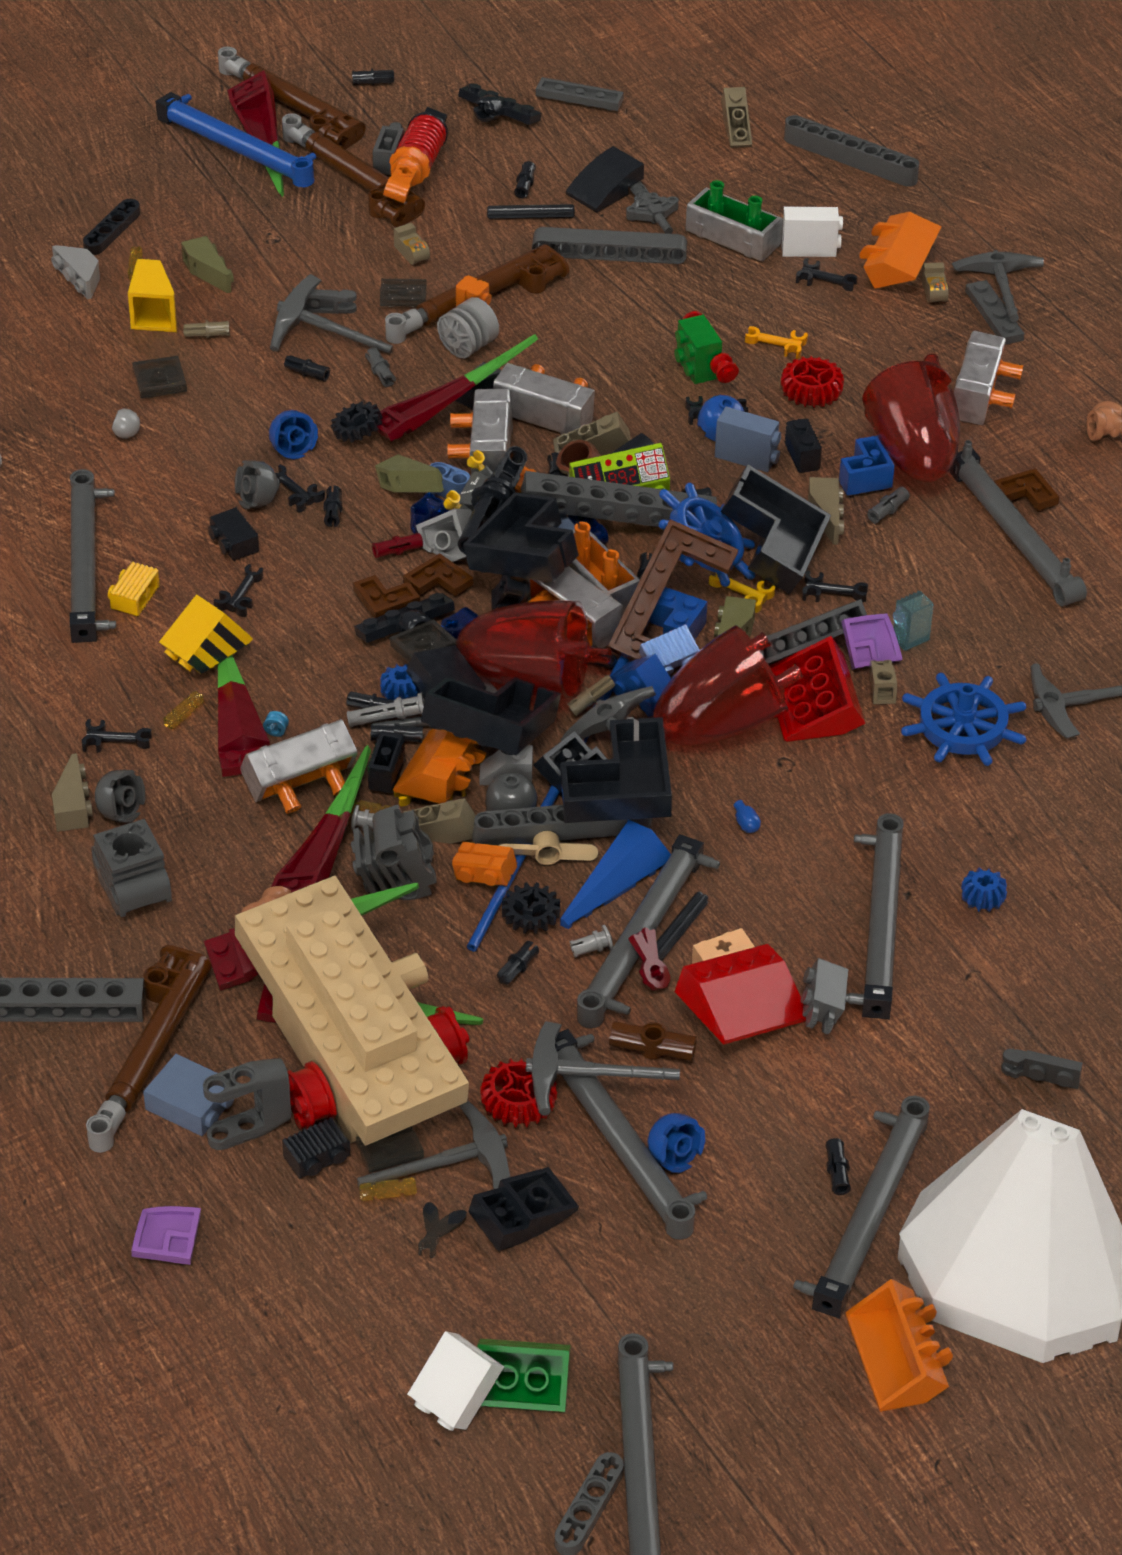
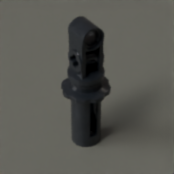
[457,446,527,555]

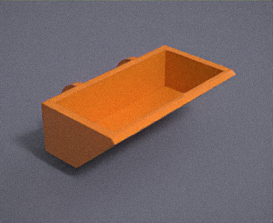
[860,212,942,289]
[393,729,487,804]
[845,1279,953,1412]

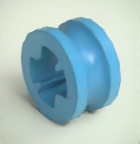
[263,711,289,737]

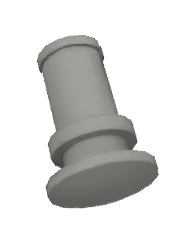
[351,805,374,831]
[569,925,613,958]

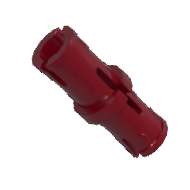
[372,533,423,558]

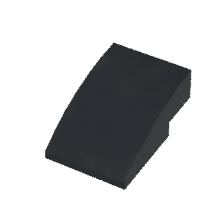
[566,146,644,213]
[533,731,607,793]
[468,1167,579,1252]

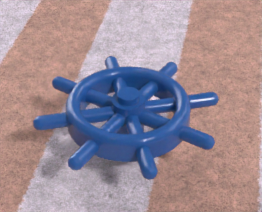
[659,483,755,587]
[901,673,1026,766]

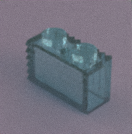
[893,591,934,651]

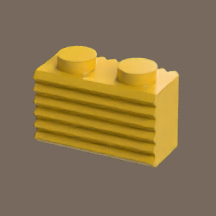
[108,561,159,616]

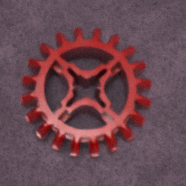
[781,356,844,408]
[480,1057,557,1128]

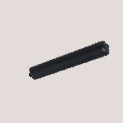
[487,204,575,219]
[657,892,708,961]

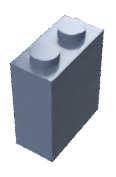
[715,407,781,472]
[143,1054,234,1136]

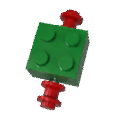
[674,311,739,384]

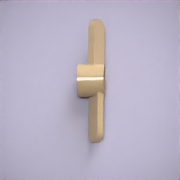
[498,831,598,865]

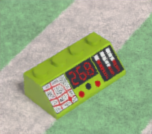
[569,443,670,518]

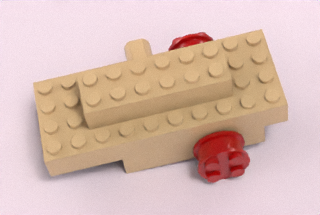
[235,876,470,1146]

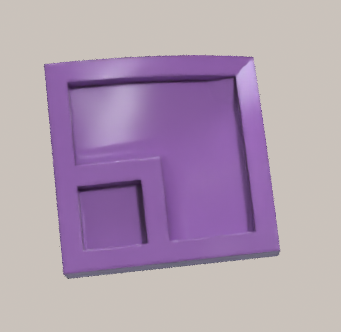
[841,614,902,670]
[131,1206,201,1265]

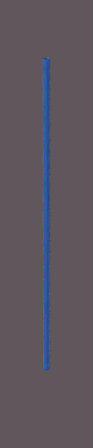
[467,618,651,952]

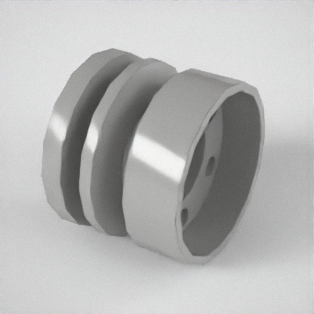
[437,297,499,358]

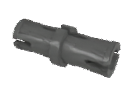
[365,348,396,387]
[867,487,910,523]

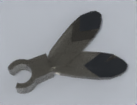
[418,1202,467,1259]

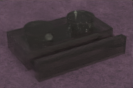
[380,278,427,307]
[356,1126,424,1173]

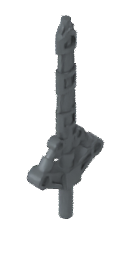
[626,181,679,234]

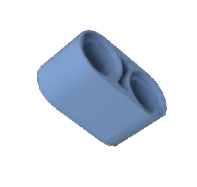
[430,462,470,498]

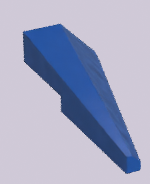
[560,820,671,929]

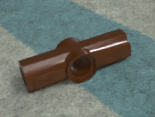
[609,1021,697,1061]

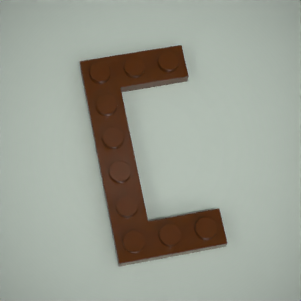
[607,519,739,680]

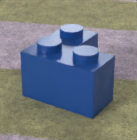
[839,435,895,496]
[650,587,708,640]
[610,653,682,717]

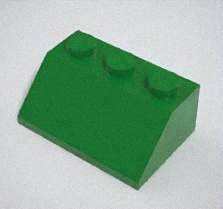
[477,1339,571,1412]

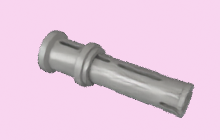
[347,693,425,727]

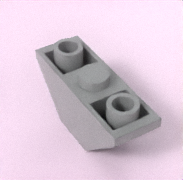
[51,245,100,299]

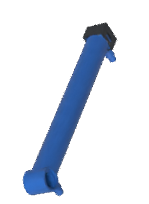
[155,92,316,187]

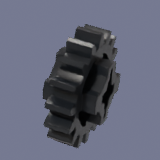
[331,401,383,443]
[502,882,560,934]

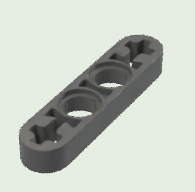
[554,1452,624,1555]

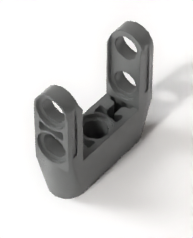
[203,1058,291,1150]

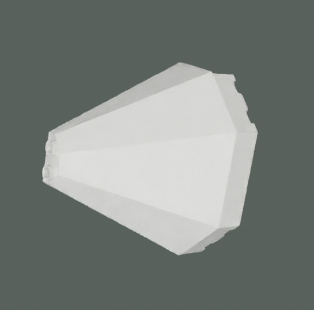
[898,1109,1122,1363]

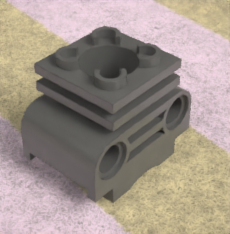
[351,804,437,900]
[91,819,172,917]

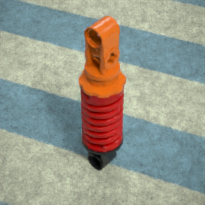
[383,107,448,203]

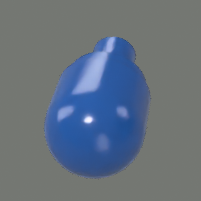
[733,800,761,833]

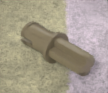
[183,320,230,339]
[567,675,615,717]

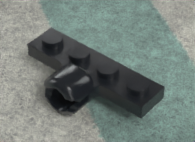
[458,83,542,125]
[354,593,455,643]

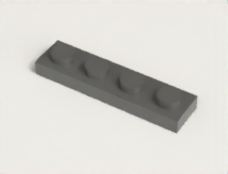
[536,77,624,111]
[965,280,1025,345]

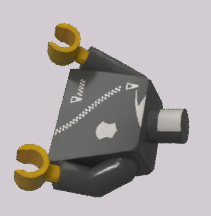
[443,450,493,524]

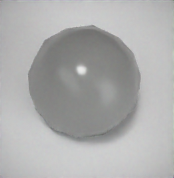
[111,408,140,439]

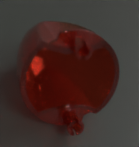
[862,354,960,482]
[456,600,612,701]
[652,625,804,746]

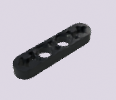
[83,199,140,255]

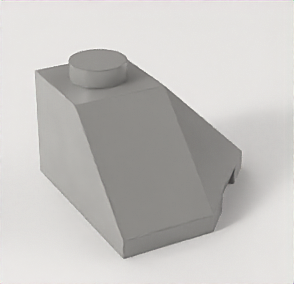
[416,509,472,563]
[479,745,533,785]

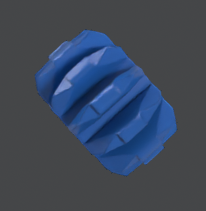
[380,664,421,700]
[961,868,1007,913]

